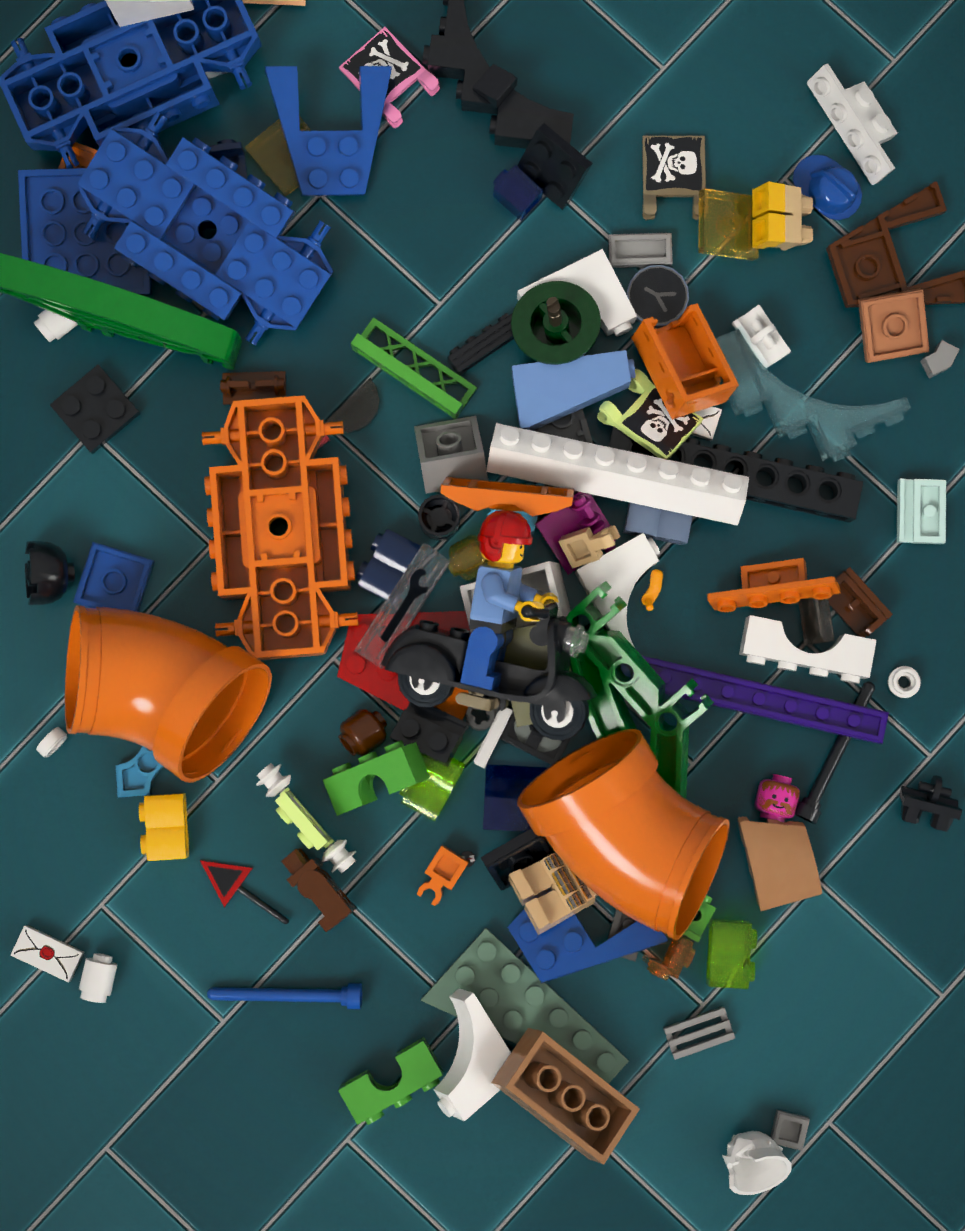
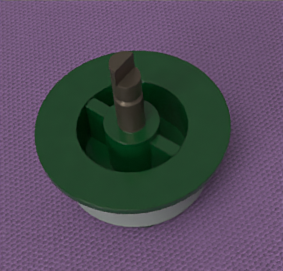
[511,281,601,365]

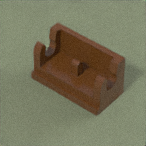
[824,567,893,638]

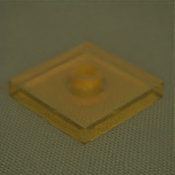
[244,116,312,197]
[698,188,759,261]

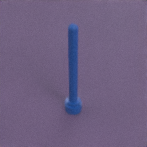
[207,983,362,1010]

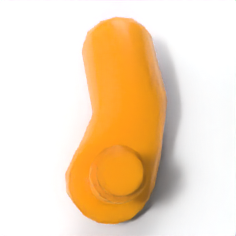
[641,569,663,611]

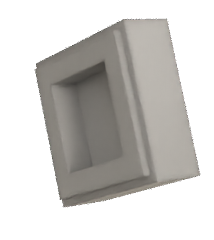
[770,1109,810,1151]

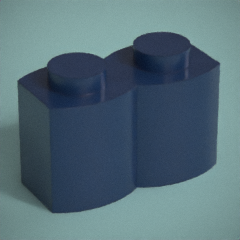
[356,529,422,605]

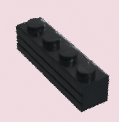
[448,313,514,375]

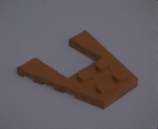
[826,181,965,308]

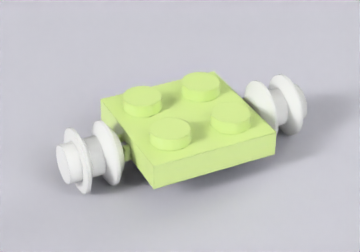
[256,763,357,874]

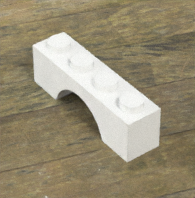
[739,615,877,684]

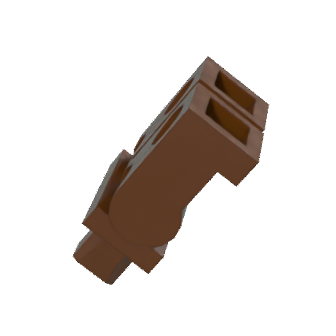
[281,848,357,932]

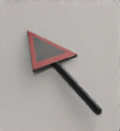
[200,860,289,924]

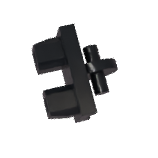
[899,775,962,832]

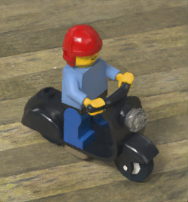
[381,510,597,740]

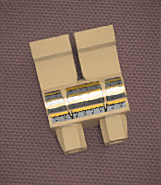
[509,853,598,935]

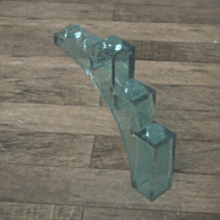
[716,329,911,463]

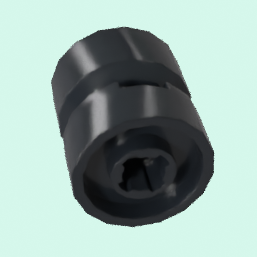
[418,494,460,541]

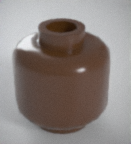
[338,709,387,756]

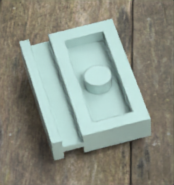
[897,478,946,544]

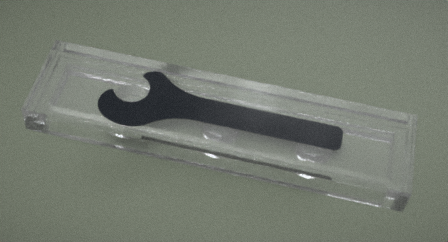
[354,543,451,669]

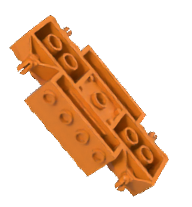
[202,395,359,660]

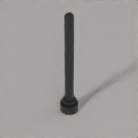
[795,681,875,824]

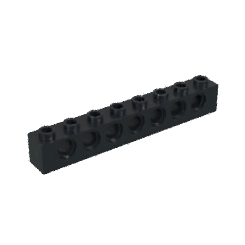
[608,426,863,523]

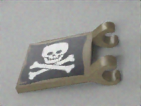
[642,136,707,220]

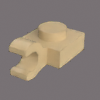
[558,525,620,569]

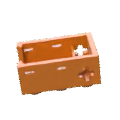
[632,303,739,420]

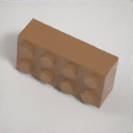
[491,1028,640,1165]

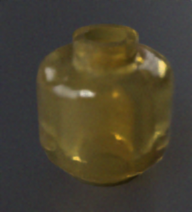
[446,534,488,581]

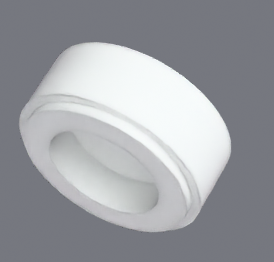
[36,727,67,758]

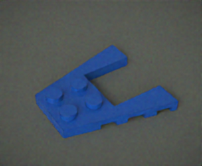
[265,66,392,196]
[507,892,669,983]

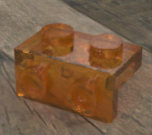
[643,935,696,981]

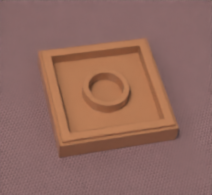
[858,288,930,363]

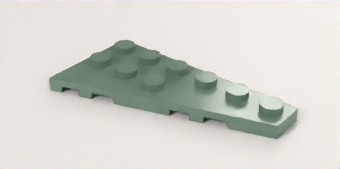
[420,928,629,1084]

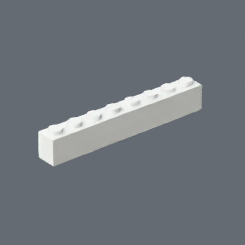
[486,423,749,526]

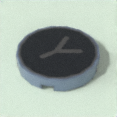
[626,265,689,328]

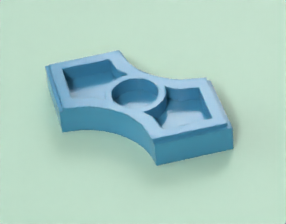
[116,746,163,798]

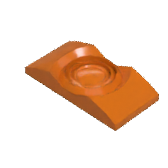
[440,477,574,517]

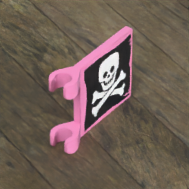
[339,27,440,128]

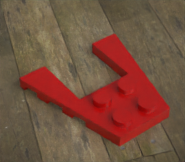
[337,611,471,711]

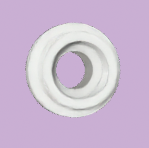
[888,666,921,698]

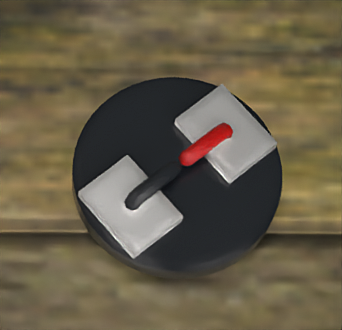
[460,851,475,867]

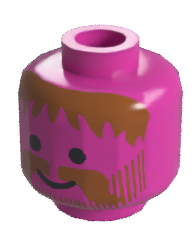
[754,774,800,822]

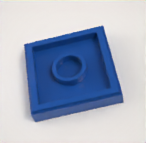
[73,542,155,612]

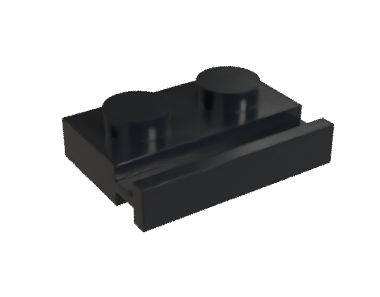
[390,702,470,767]

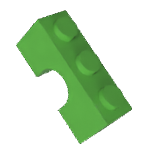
[323,740,430,816]
[338,1037,443,1125]

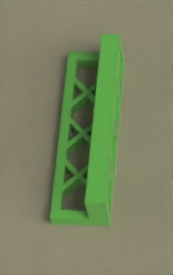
[351,317,477,419]

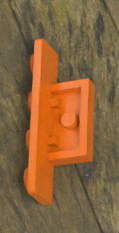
[707,558,840,612]

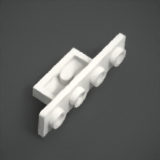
[807,64,898,185]

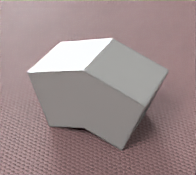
[920,340,960,379]

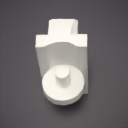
[732,305,791,370]

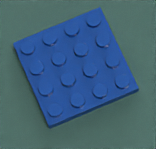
[18,168,152,295]

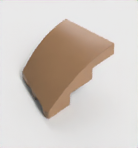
[738,816,822,911]

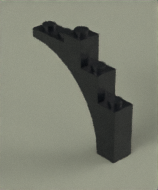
[423,0,574,149]

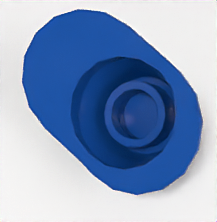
[793,155,862,220]

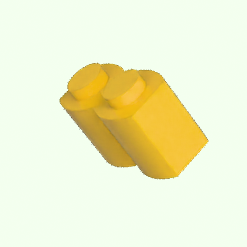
[139,793,189,861]

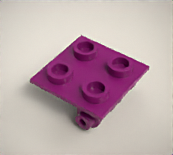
[535,491,616,575]

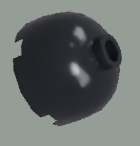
[25,541,75,605]

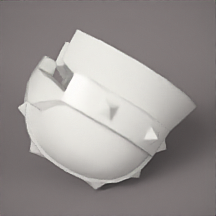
[722,1131,792,1195]

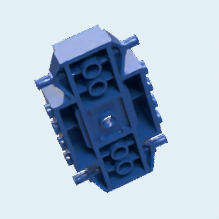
[0,0,262,169]
[77,111,334,346]

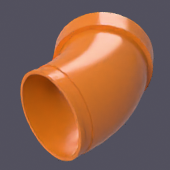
[65,605,272,783]
[517,729,730,940]

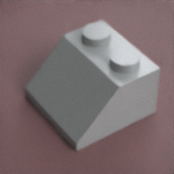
[414,416,488,494]

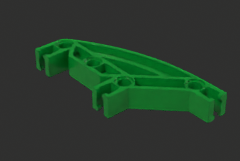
[0,253,242,370]
[566,581,714,799]

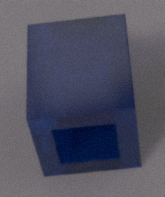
[493,165,543,221]

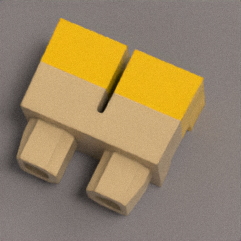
[752,181,813,251]

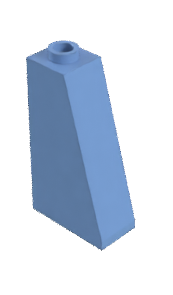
[512,350,635,431]

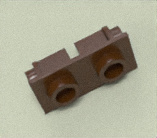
[220,371,286,405]

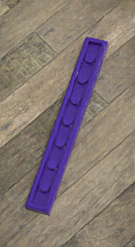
[632,655,889,745]

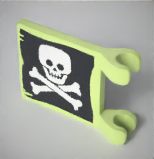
[597,369,703,460]

